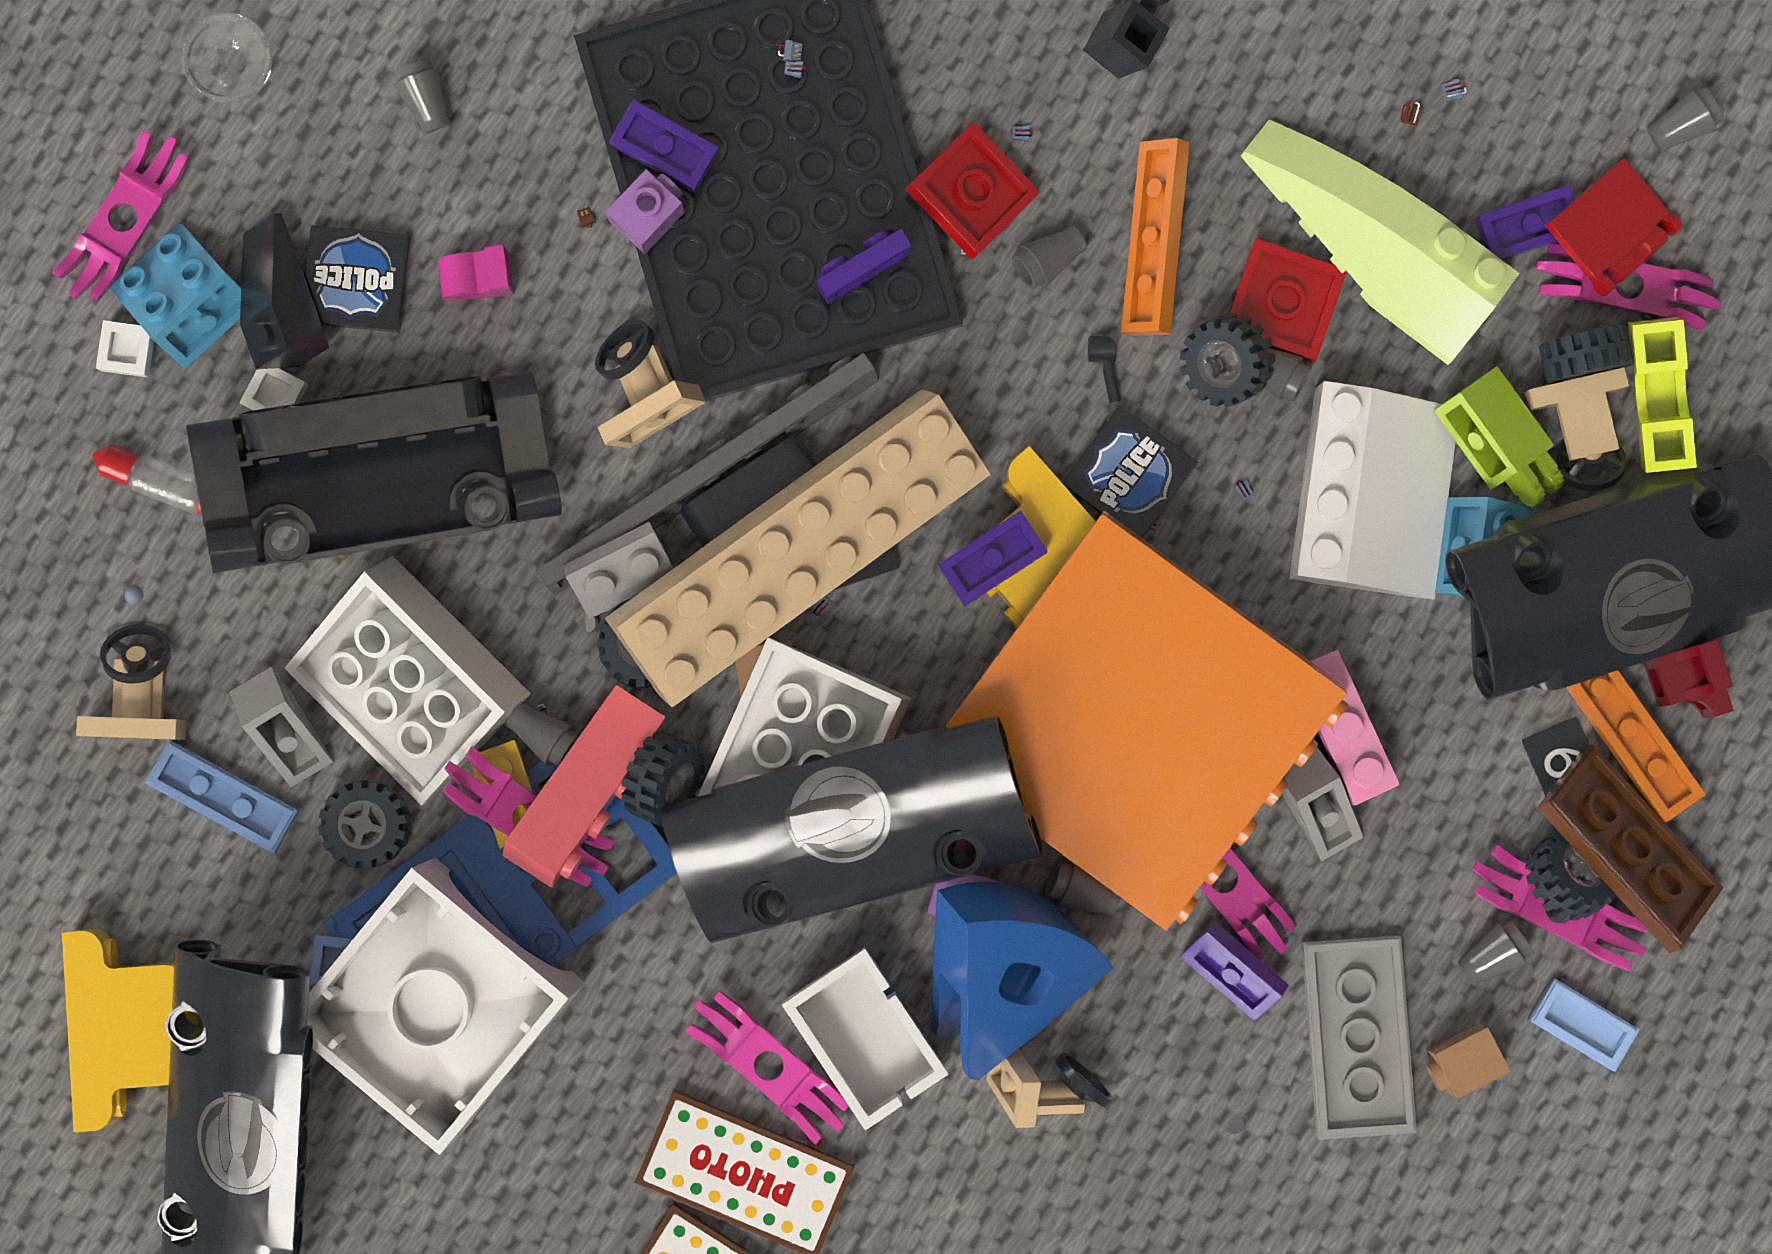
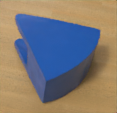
[932,882,1114,1080]

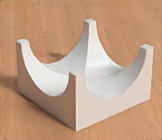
[307,857,586,1155]

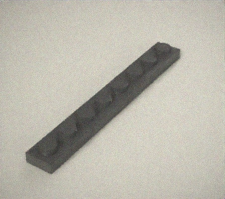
[536,353,878,596]

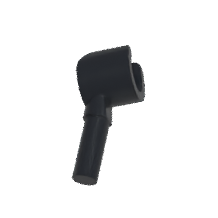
[1087,336,1121,403]

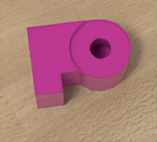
[438,244,514,301]

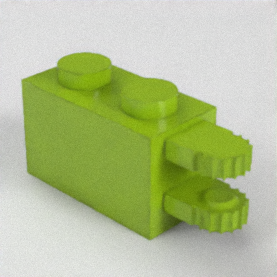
[1434,366,1565,508]

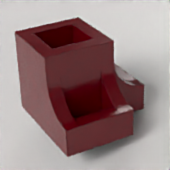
[1643,639,1734,718]

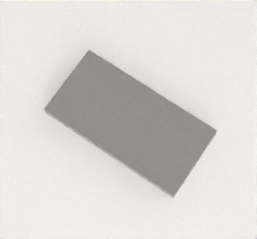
[1302,935,1417,1140]

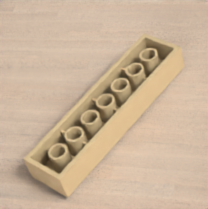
[605,389,991,707]

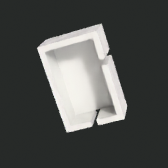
[782,946,948,1130]

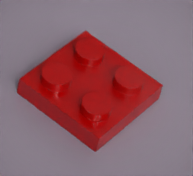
[905,122,1041,259]
[1229,238,1347,364]

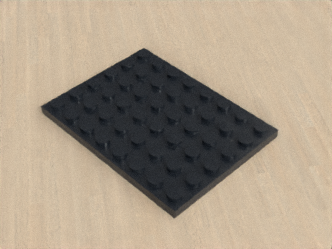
[574,0,963,401]

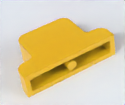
[986,446,1096,629]
[62,929,198,1132]

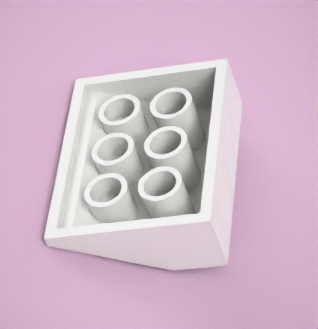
[1289,381,1456,600]
[285,556,531,806]
[698,637,912,796]

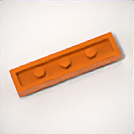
[1121,138,1190,336]
[1566,670,1706,823]

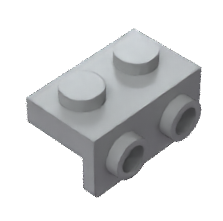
[561,521,674,619]

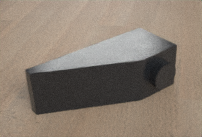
[240,213,330,370]

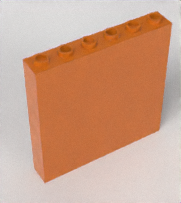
[945,511,1348,931]

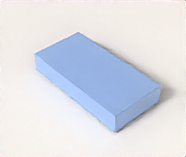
[1528,978,1640,1072]

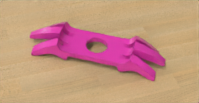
[52,130,189,301]
[1535,244,1721,331]
[443,746,615,887]
[1472,845,1648,971]
[1200,848,1297,959]
[685,991,849,1144]

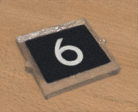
[1508,707,1605,817]

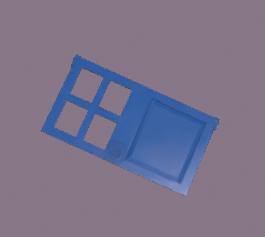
[324,727,677,966]

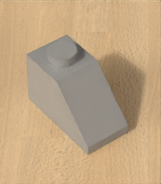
[229,667,333,787]
[1282,747,1364,862]

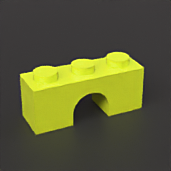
[1628,317,1697,473]

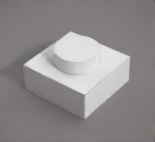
[96,320,154,378]
[240,368,309,410]

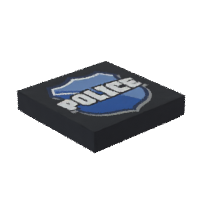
[305,225,410,333]
[1061,405,1198,538]

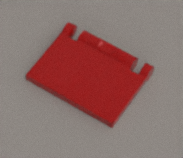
[1545,158,1682,296]

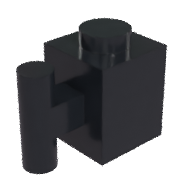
[1083,0,1170,79]

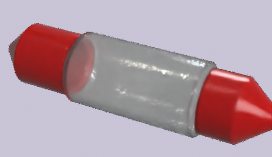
[92,444,202,515]

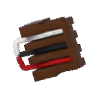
[1400,101,1423,126]

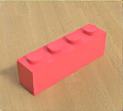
[502,685,666,888]

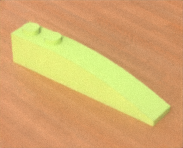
[1241,120,1520,365]

